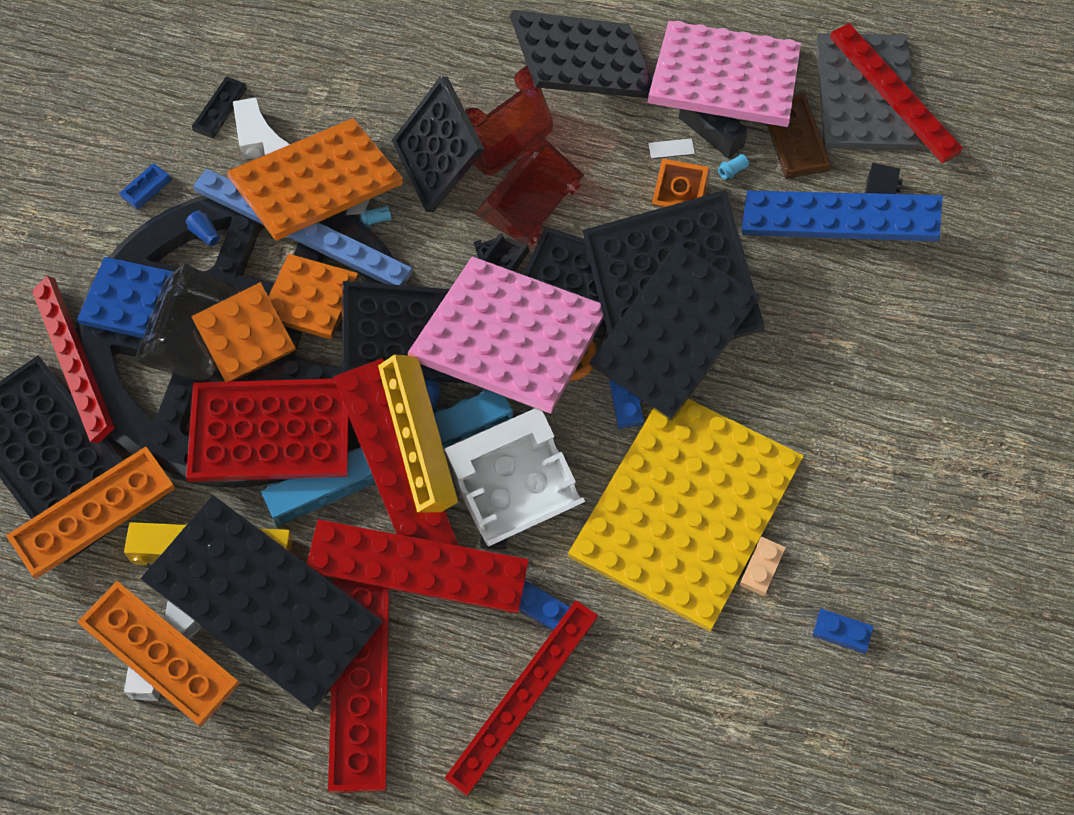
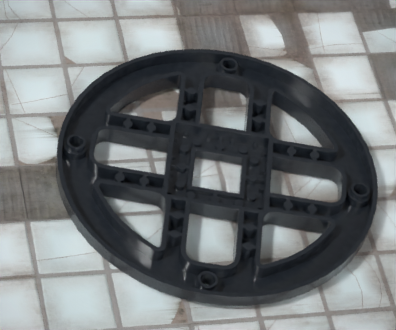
[76,196,406,488]

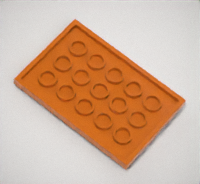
[227,118,403,241]

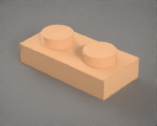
[740,537,786,596]

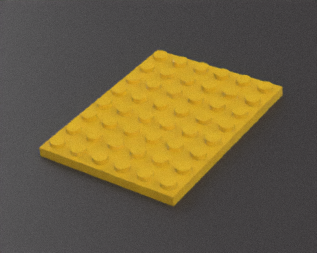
[568,399,804,632]

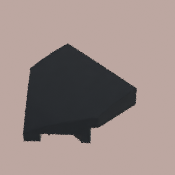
[473,233,530,272]

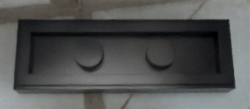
[192,76,247,139]

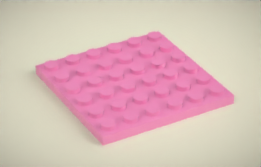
[648,21,801,127]
[408,257,604,414]

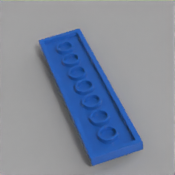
[742,190,943,241]

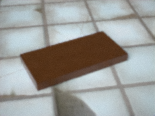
[766,93,831,179]

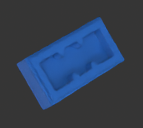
[119,163,172,210]

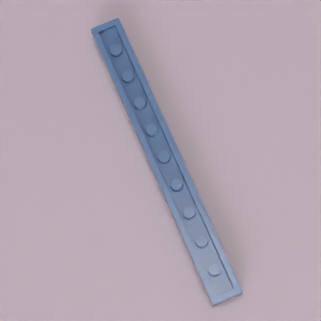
[193,169,412,285]

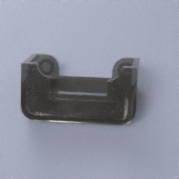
[135,263,239,382]

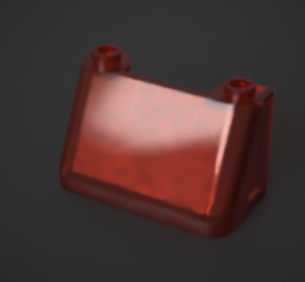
[465,65,553,175]
[474,136,584,245]

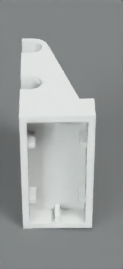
[444,408,585,547]

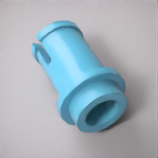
[718,154,749,180]
[359,205,391,228]

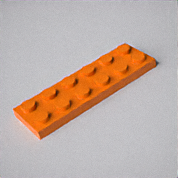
[6,447,175,580]
[77,581,240,728]

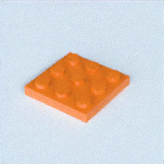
[268,254,359,340]
[191,282,296,382]

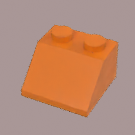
[652,158,710,207]

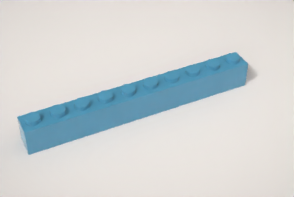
[261,389,513,527]

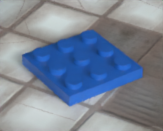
[77,257,176,340]

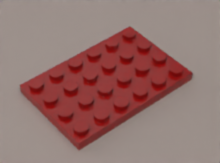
[186,379,349,482]

